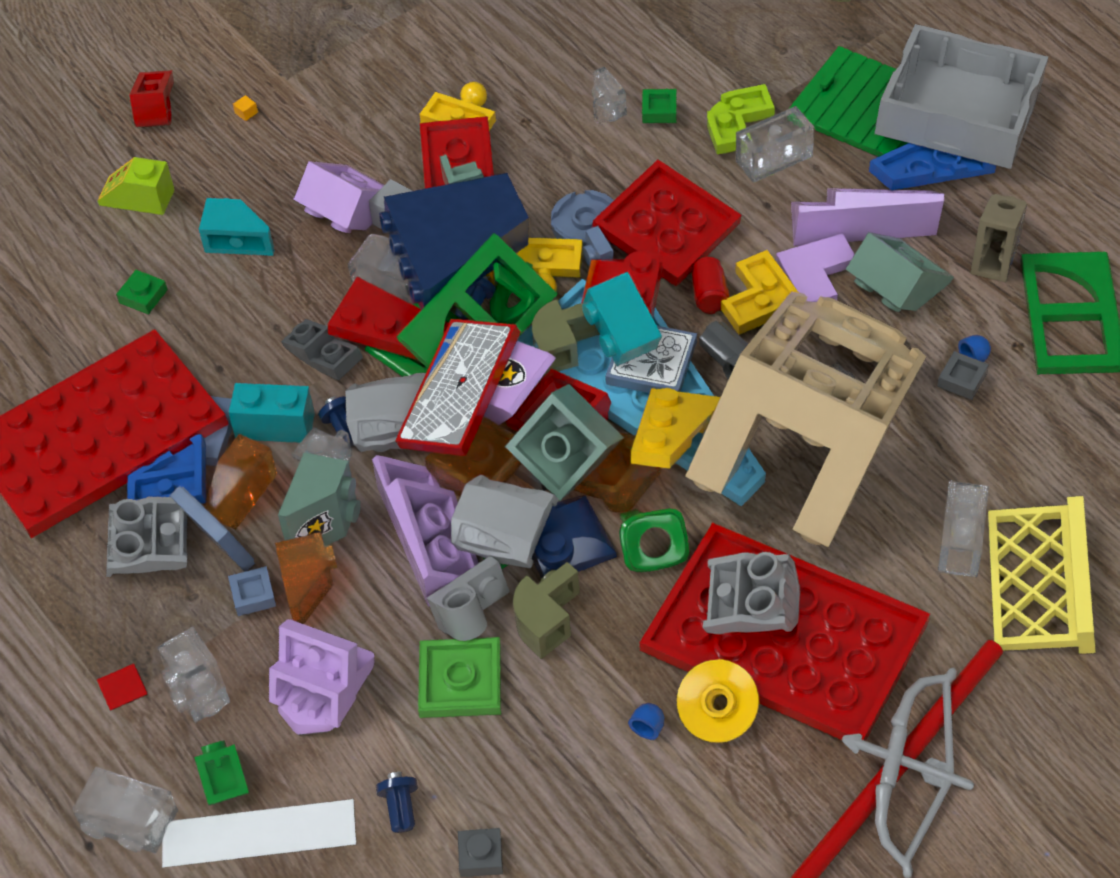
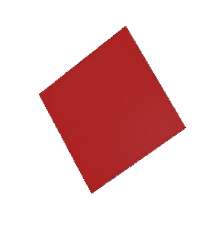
[97,663,147,711]

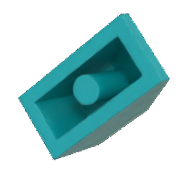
[199,198,275,256]

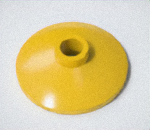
[677,660,759,743]

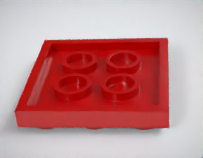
[592,159,742,286]

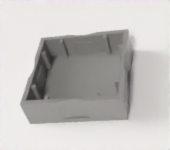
[875,24,1048,169]

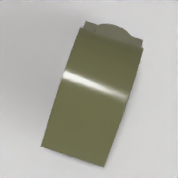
[532,299,600,376]
[513,562,580,659]

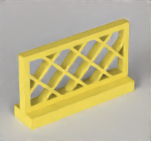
[988,496,1096,654]

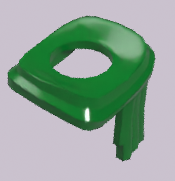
[490,262,537,324]
[619,508,689,572]

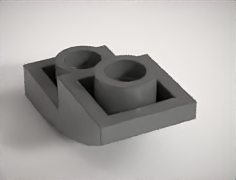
[281,319,363,380]

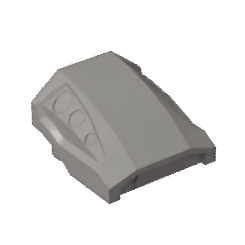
[345,373,426,452]
[451,475,559,568]
[106,496,187,577]
[703,552,800,634]

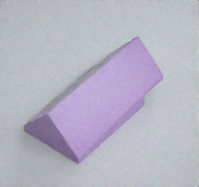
[791,188,944,246]
[372,455,479,607]

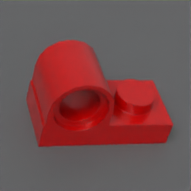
[129,70,174,127]

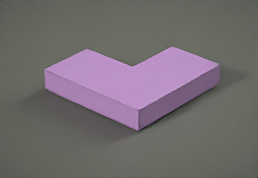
[776,233,855,302]

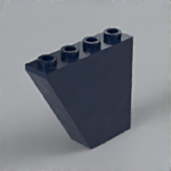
[379,173,529,310]

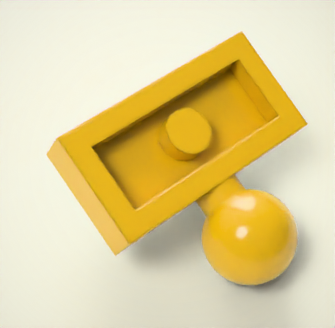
[419,82,496,131]
[516,238,583,299]

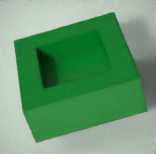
[642,89,677,123]
[116,270,168,315]

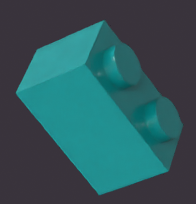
[582,272,662,366]
[228,383,315,443]

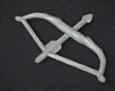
[842,668,974,878]

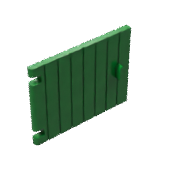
[785,46,908,157]

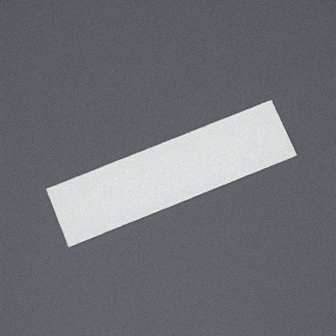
[162,799,356,868]

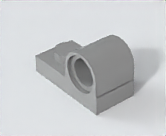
[427,557,510,641]

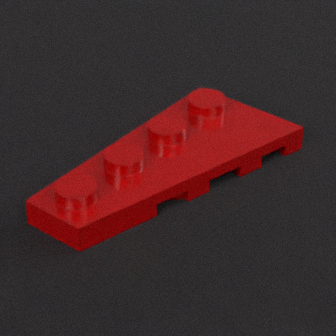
[327,277,449,360]

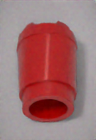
[692,257,730,314]

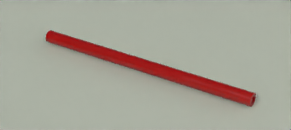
[790,640,1003,878]

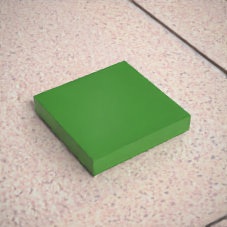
[418,637,501,718]

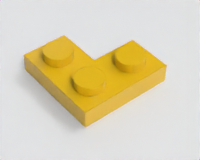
[721,250,799,335]

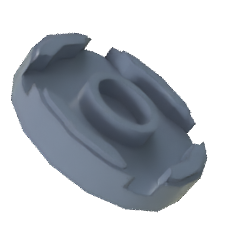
[551,190,614,247]

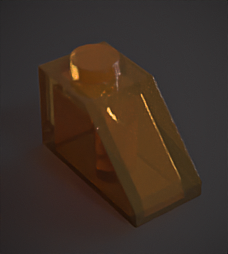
[204,434,278,530]
[275,532,338,624]

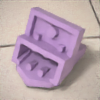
[269,619,374,735]

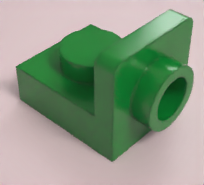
[194,740,249,806]

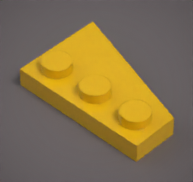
[631,388,721,469]

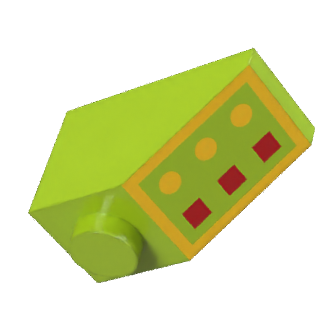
[98,157,175,215]

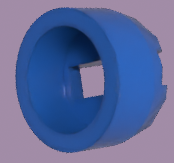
[958,335,991,362]
[628,703,665,740]

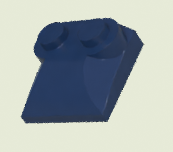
[531,495,617,578]

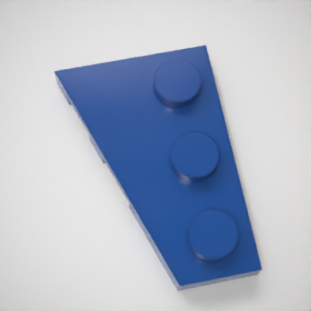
[869,143,996,191]

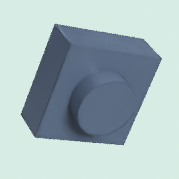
[582,226,613,267]
[228,566,276,616]

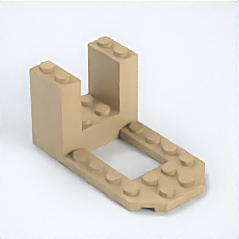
[685,292,926,547]

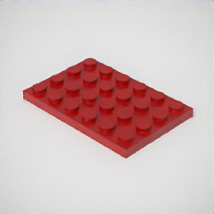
[0,329,229,539]
[639,522,930,741]

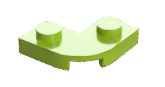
[707,84,775,155]

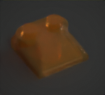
[425,416,522,497]
[573,432,662,512]

